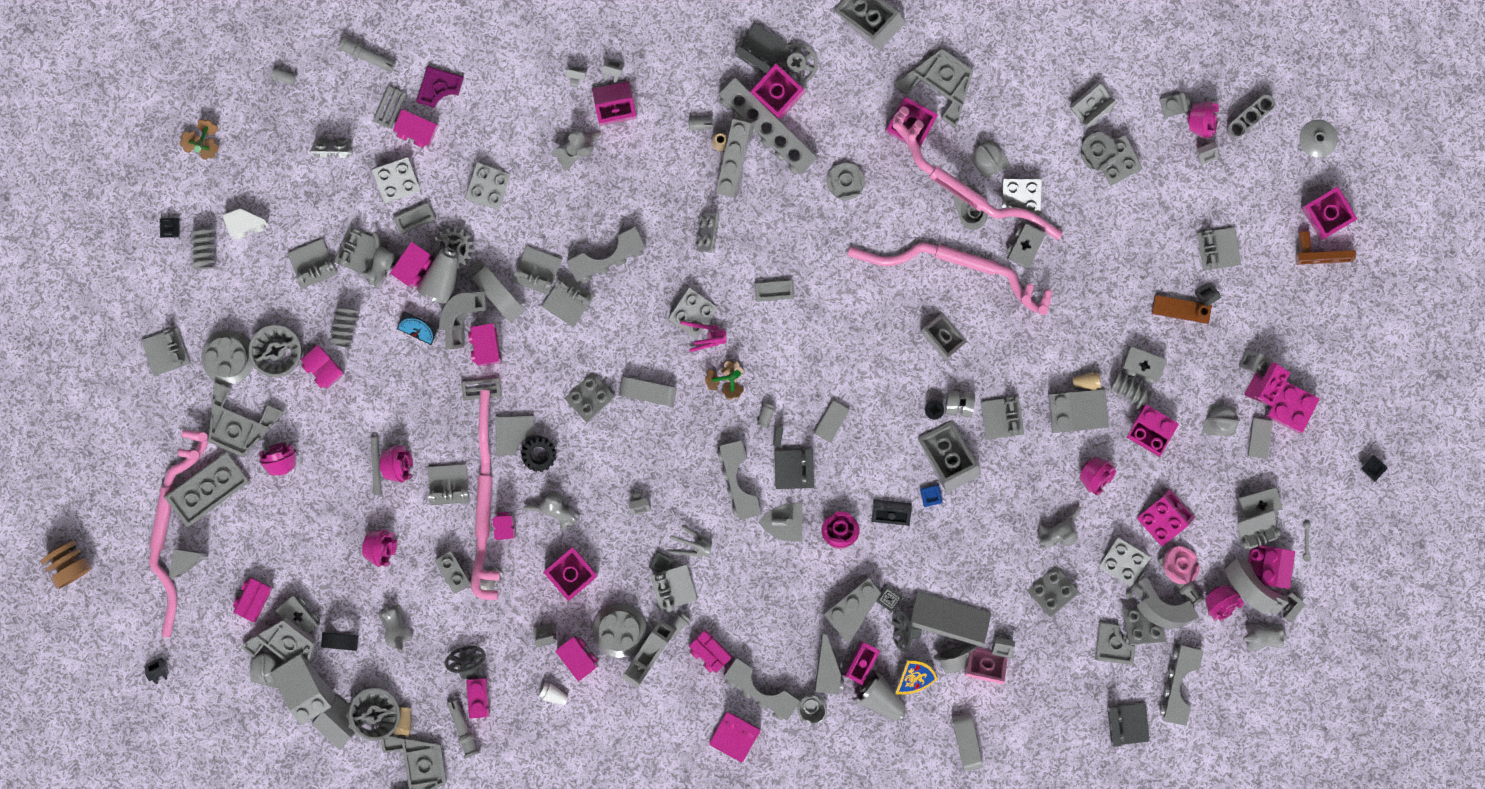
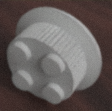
[201,331,254,384]
[593,604,647,657]

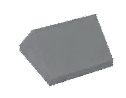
[920,313,967,361]
[169,549,208,580]
[312,696,365,750]

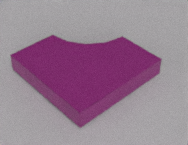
[416,66,464,108]

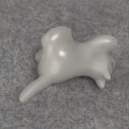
[552,130,601,171]
[362,232,398,288]
[523,491,580,531]
[1037,507,1081,549]
[378,605,413,652]
[1243,623,1287,651]

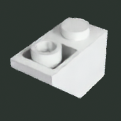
[222,209,269,240]

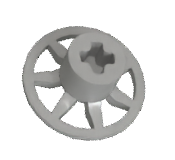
[776,43,818,85]

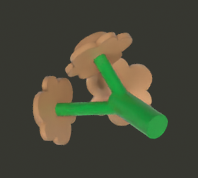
[180,119,219,160]
[705,360,744,400]

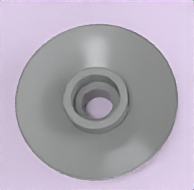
[1300,120,1338,158]

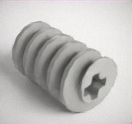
[191,229,215,269]
[329,307,360,349]
[1110,371,1153,409]

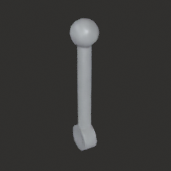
[1303,522,1311,562]
[1126,564,1150,599]

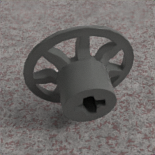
[892,610,922,652]
[445,646,486,679]

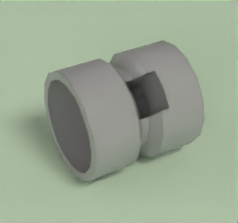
[945,390,975,418]

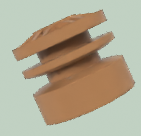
[40,540,93,589]

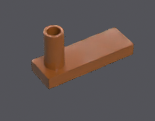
[1295,231,1356,265]
[1152,295,1212,324]

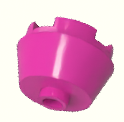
[1187,101,1219,139]
[259,442,296,476]
[379,445,413,483]
[1079,457,1117,495]
[821,511,860,550]
[362,529,397,567]
[1205,585,1244,621]

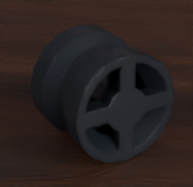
[925,400,944,420]

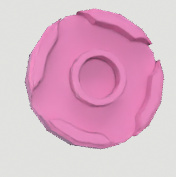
[1163,546,1200,584]

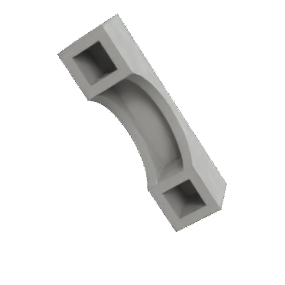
[716,117,755,198]
[566,227,646,284]
[717,440,762,521]
[1160,645,1204,726]
[724,657,800,721]

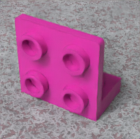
[1244,362,1290,407]
[1137,489,1195,546]
[709,711,761,763]

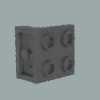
[735,24,787,75]
[774,449,814,489]
[1107,703,1150,747]

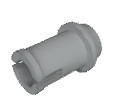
[271,67,297,86]
[689,117,713,132]
[757,403,776,428]
[670,612,691,637]

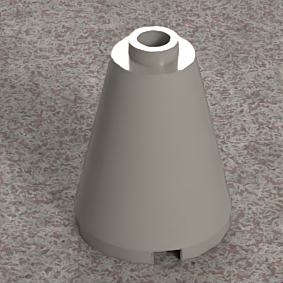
[416,248,459,303]
[852,670,906,721]

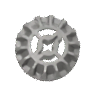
[249,325,302,378]
[346,688,400,742]

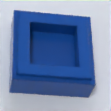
[920,484,943,507]

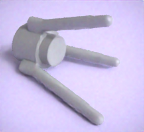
[668,525,712,559]

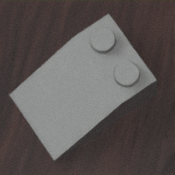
[834,0,905,51]
[1048,390,1109,433]
[918,421,980,493]
[815,633,844,695]
[270,653,336,725]

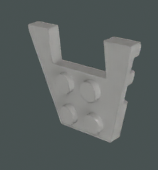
[894,49,973,128]
[208,382,284,457]
[240,617,316,664]
[381,736,447,789]

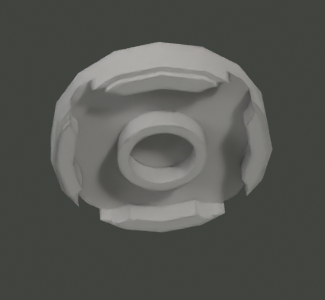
[1081,132,1118,170]
[827,162,865,200]

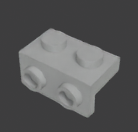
[1069,82,1117,127]

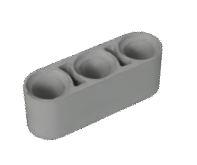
[1227,95,1275,139]
[619,377,677,407]
[952,713,983,772]

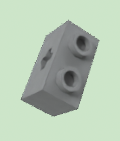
[1006,224,1046,269]
[1121,346,1167,384]
[1237,487,1283,519]
[434,551,471,594]
[275,595,319,634]

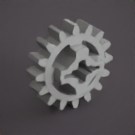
[432,228,474,269]

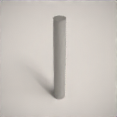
[370,437,381,495]

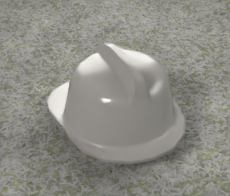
[970,140,1010,178]
[954,185,988,230]
[1202,404,1239,436]
[934,643,978,674]
[250,652,281,688]

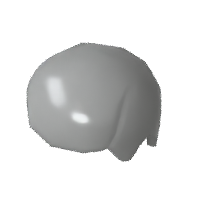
[798,694,827,725]

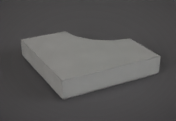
[495,416,535,456]
[1095,622,1136,665]

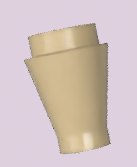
[711,132,729,151]
[1073,371,1101,390]
[394,707,412,736]

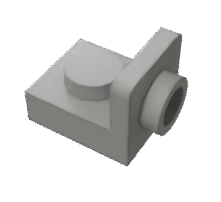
[1160,92,1190,118]
[1239,350,1273,377]
[1283,592,1306,622]
[533,624,556,648]

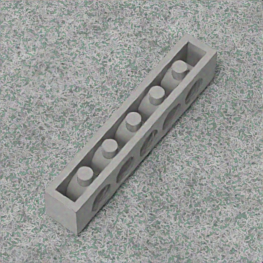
[719,78,817,176]

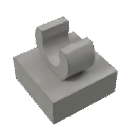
[602,58,625,83]
[565,66,587,88]
[1196,139,1219,165]
[629,492,651,516]
[992,634,1015,659]

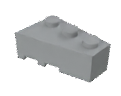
[824,578,881,644]

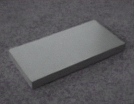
[164,451,250,528]
[910,592,991,647]

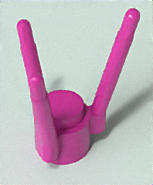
[680,321,727,352]

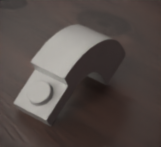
[466,259,525,323]
[439,291,486,350]
[1225,558,1289,615]
[1134,577,1199,629]
[621,620,676,688]

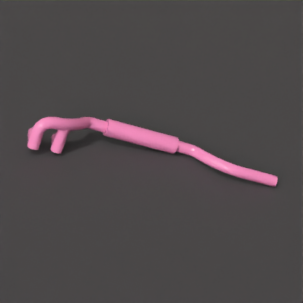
[893,106,1063,240]
[847,242,1052,315]
[471,390,500,600]
[149,430,208,637]

